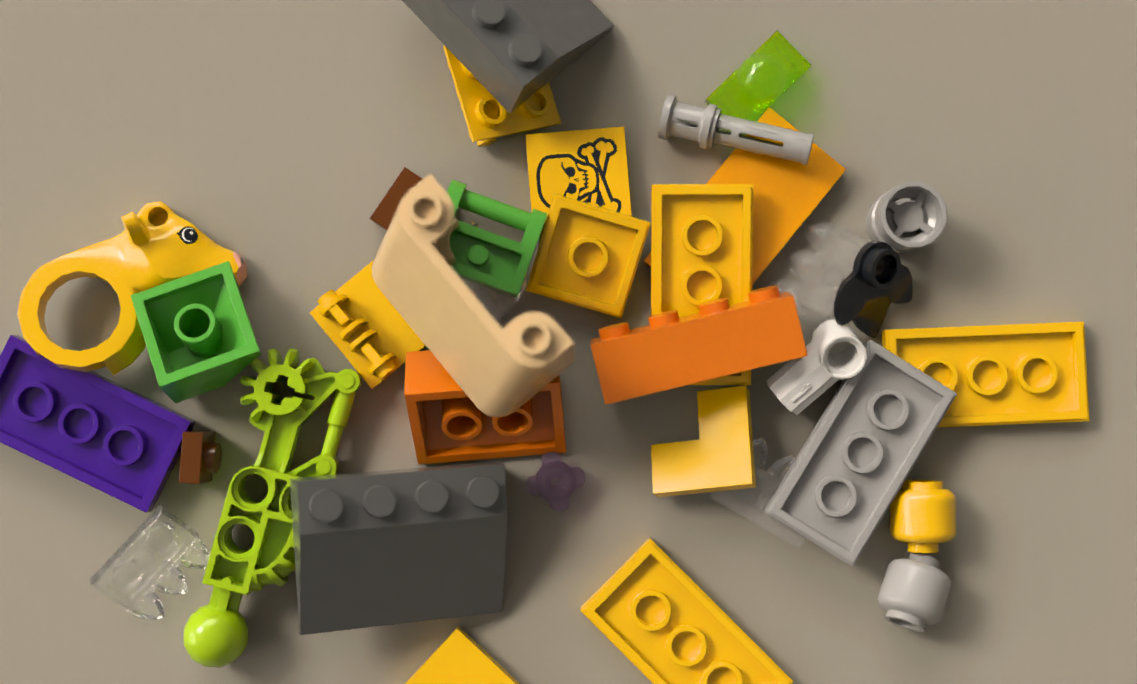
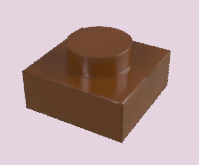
[179,430,222,484]

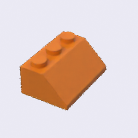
[404,350,566,465]

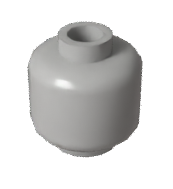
[877,552,952,632]

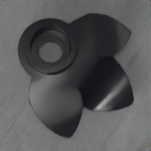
[834,241,913,338]

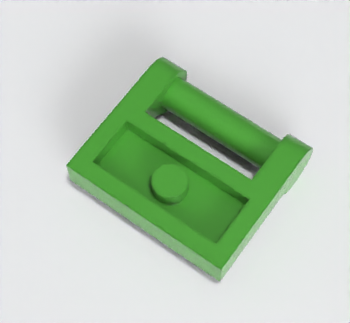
[447,179,548,298]

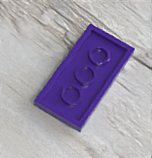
[0,335,196,513]

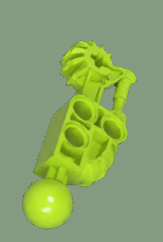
[183,348,362,668]

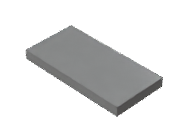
[763,340,957,567]

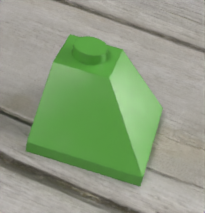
[130,261,261,404]

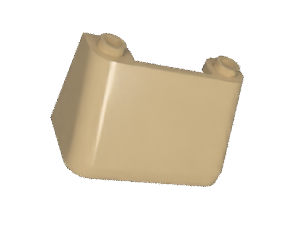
[372,173,575,418]

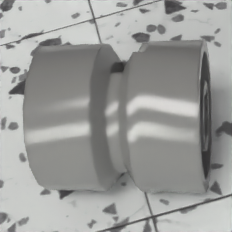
[866,181,947,254]

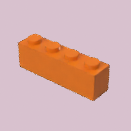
[590,286,808,405]

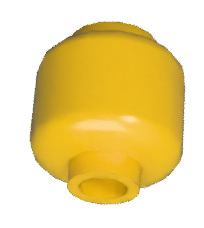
[890,480,956,553]

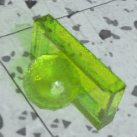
[705,30,812,121]

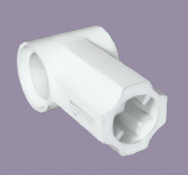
[766,319,867,415]

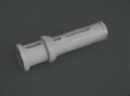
[658,94,815,165]

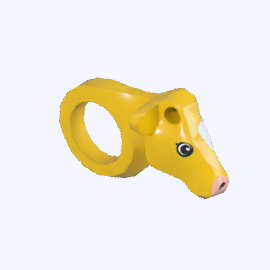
[17,201,247,376]

